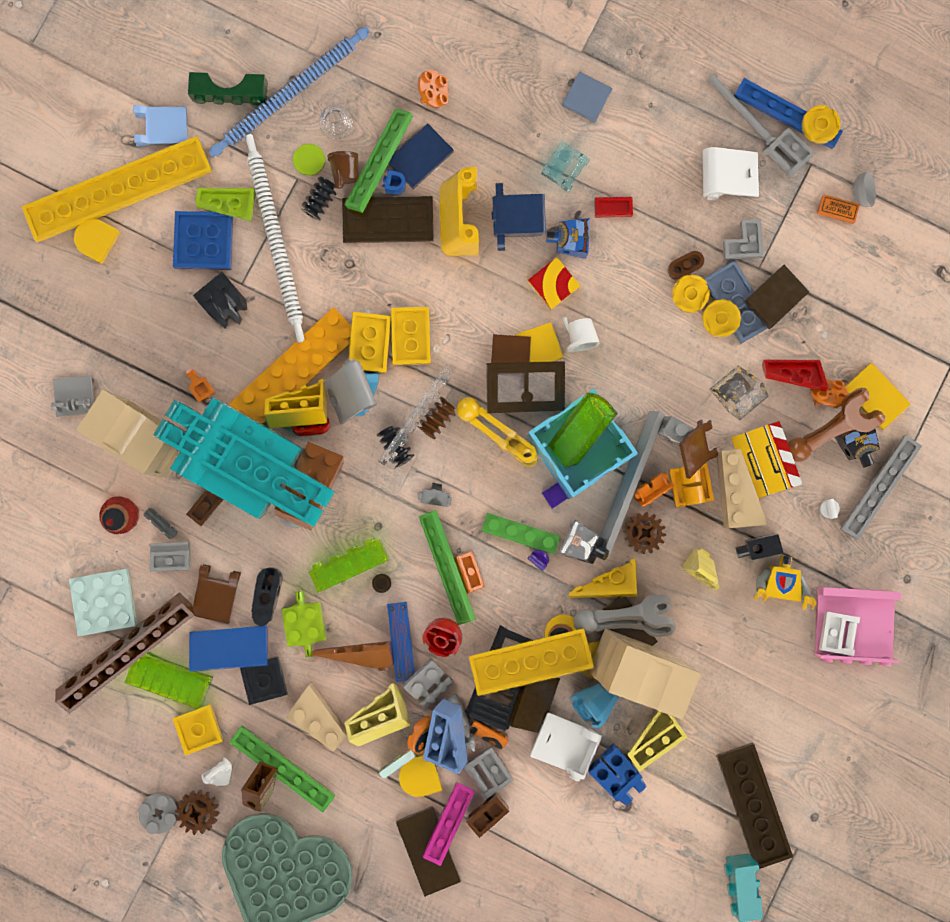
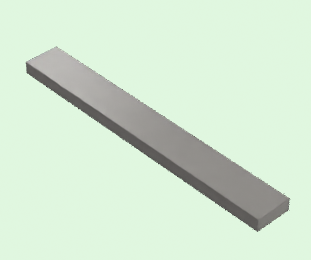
[600,411,665,557]

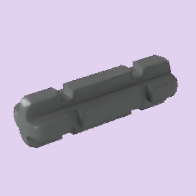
[144,508,177,539]

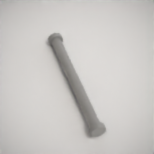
[707,73,776,146]

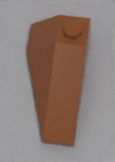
[312,641,394,671]

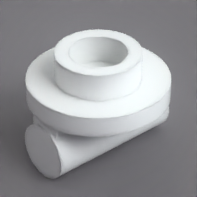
[820,499,840,519]

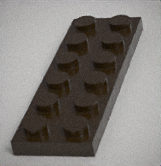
[716,743,793,869]

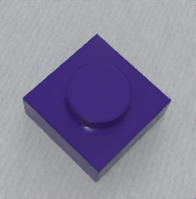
[541,482,568,509]

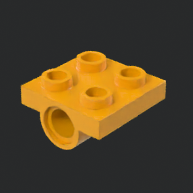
[668,463,714,507]

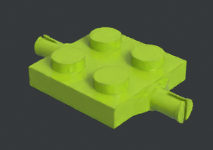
[281,591,327,658]

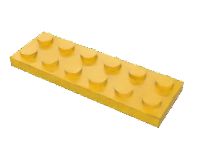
[469,628,594,696]

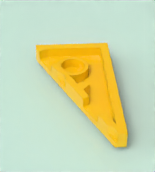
[569,559,637,599]

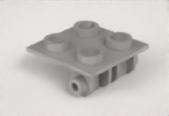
[51,375,94,417]

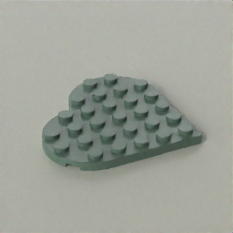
[222,813,353,922]

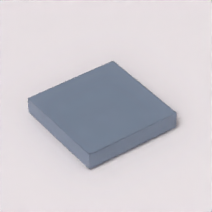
[562,71,613,123]

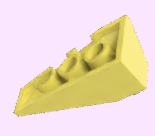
[682,548,719,591]

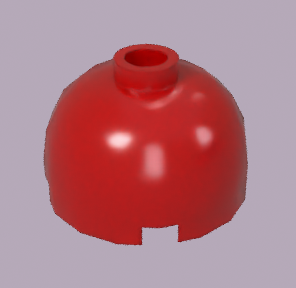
[422,617,462,657]

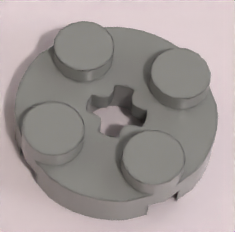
[138,792,179,834]

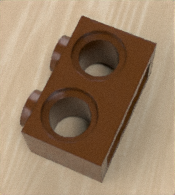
[466,792,510,838]

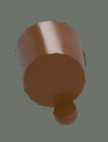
[327,151,358,189]

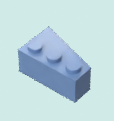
[423,699,468,774]

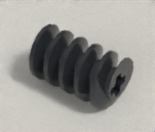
[301,176,337,221]
[377,426,415,469]

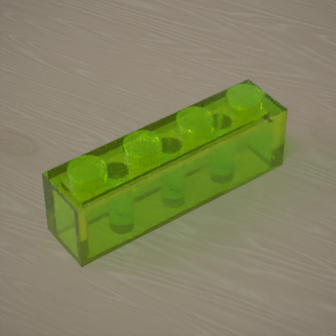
[309,537,390,593]

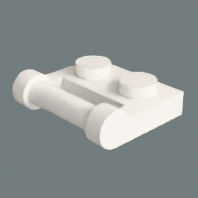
[819,611,860,656]

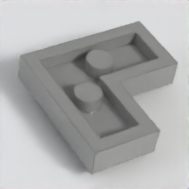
[723,219,763,260]

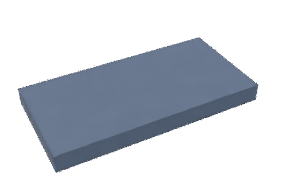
[703,260,767,344]

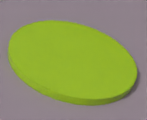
[293,144,325,176]

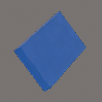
[189,626,268,672]

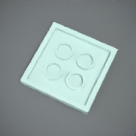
[69,569,137,636]

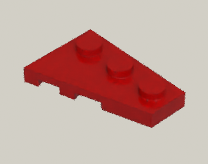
[762,360,828,392]

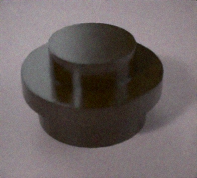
[372,574,391,593]

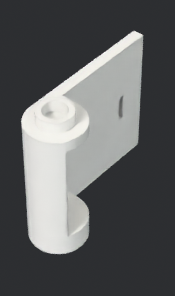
[702,147,759,200]
[530,712,602,781]

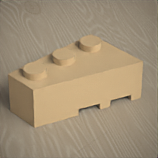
[286,682,347,752]

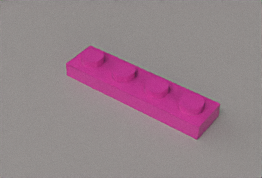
[422,782,475,866]

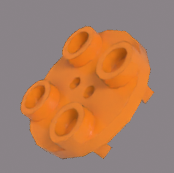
[418,69,448,108]
[810,379,849,409]

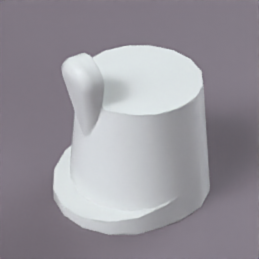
[562,316,600,353]

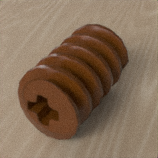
[416,396,456,440]

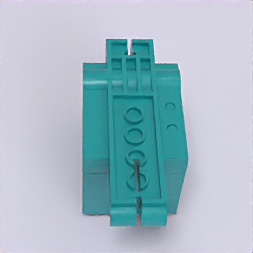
[153,397,335,527]

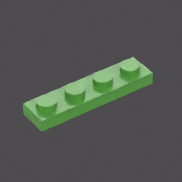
[482,513,560,555]

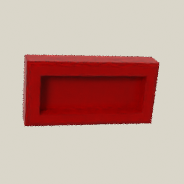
[594,197,633,218]

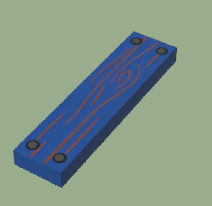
[387,602,415,682]

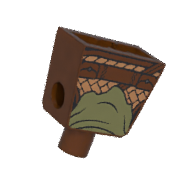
[241,761,278,812]

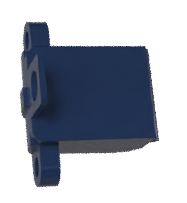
[492,183,546,251]

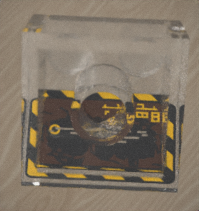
[710,365,769,420]

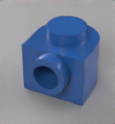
[382,170,406,195]

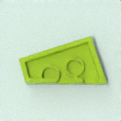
[195,188,256,222]

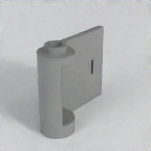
[325,359,377,424]

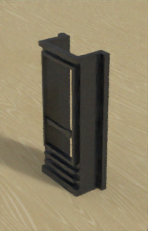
[465,625,536,731]

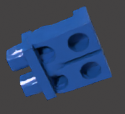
[588,743,647,806]

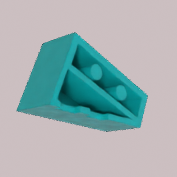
[724,853,763,922]

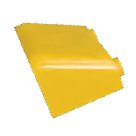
[439,167,479,256]

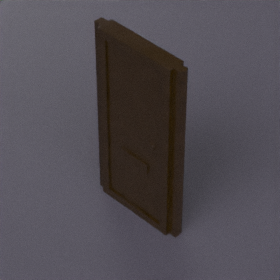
[342,196,434,243]

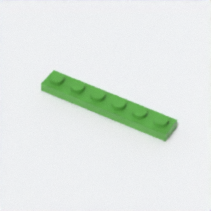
[344,109,413,213]
[419,510,476,625]
[229,725,335,812]

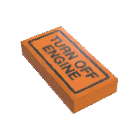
[817,194,860,224]

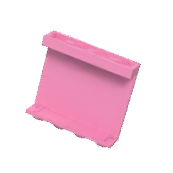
[815,587,901,666]

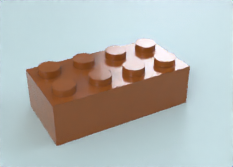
[274,441,344,531]

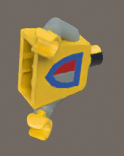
[753,556,816,610]

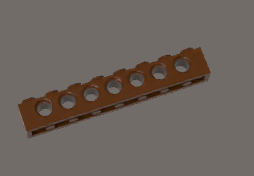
[55,592,195,714]

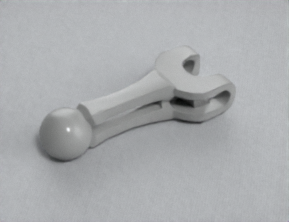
[573,595,676,637]

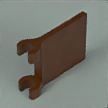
[491,334,531,388]
[679,420,718,479]
[193,564,241,624]

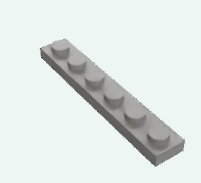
[840,435,922,540]

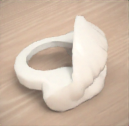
[202,757,232,786]

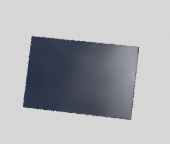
[388,123,454,190]

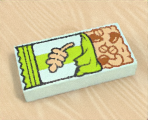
[379,749,416,779]

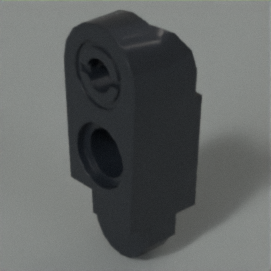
[251,567,283,626]

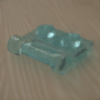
[541,141,590,192]

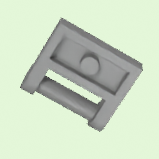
[763,127,815,178]
[464,746,513,799]

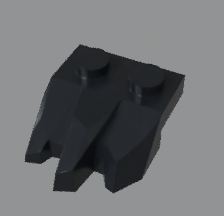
[193,272,247,329]

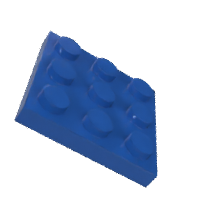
[173,211,233,270]

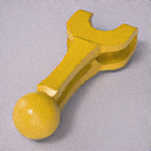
[456,397,538,467]

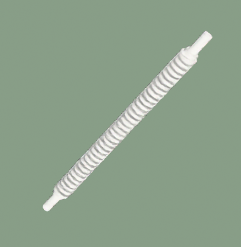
[245,134,305,343]

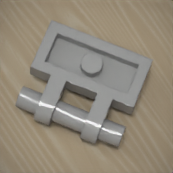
[403,658,453,709]

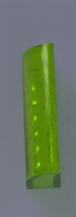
[548,393,618,468]
[124,653,213,709]

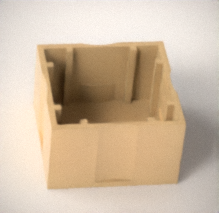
[76,389,180,478]
[588,628,701,720]

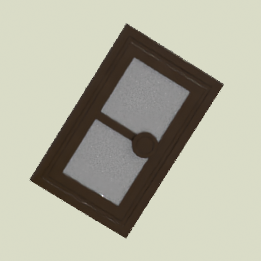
[486,361,565,413]

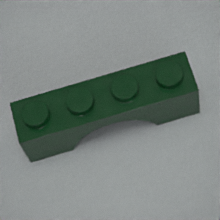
[188,72,268,106]

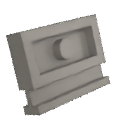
[149,542,191,572]

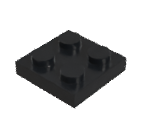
[240,656,288,705]

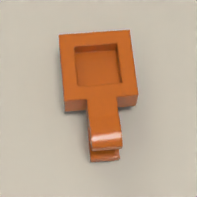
[185,368,216,403]

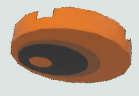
[407,716,432,754]

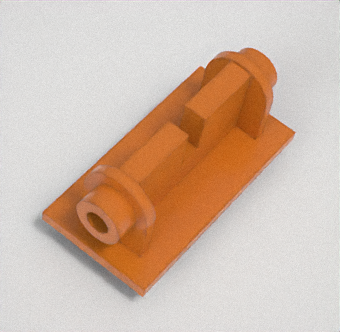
[634,472,675,507]

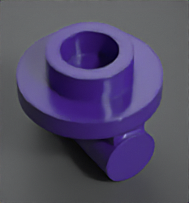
[528,550,549,571]

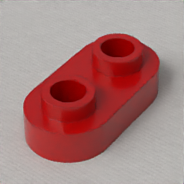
[291,417,331,436]

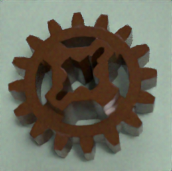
[623,512,666,554]
[175,790,220,835]

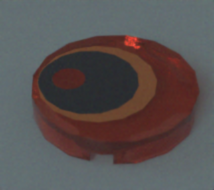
[99,496,139,535]

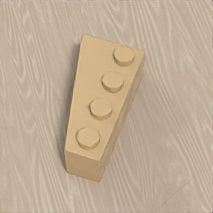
[717,449,768,528]

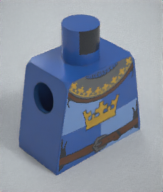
[546,218,590,259]

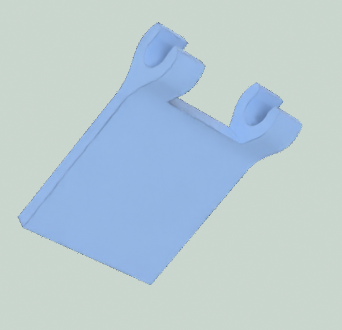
[133,105,188,147]

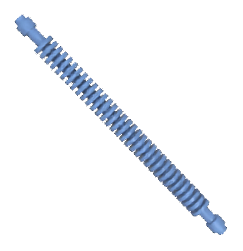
[208,26,370,157]

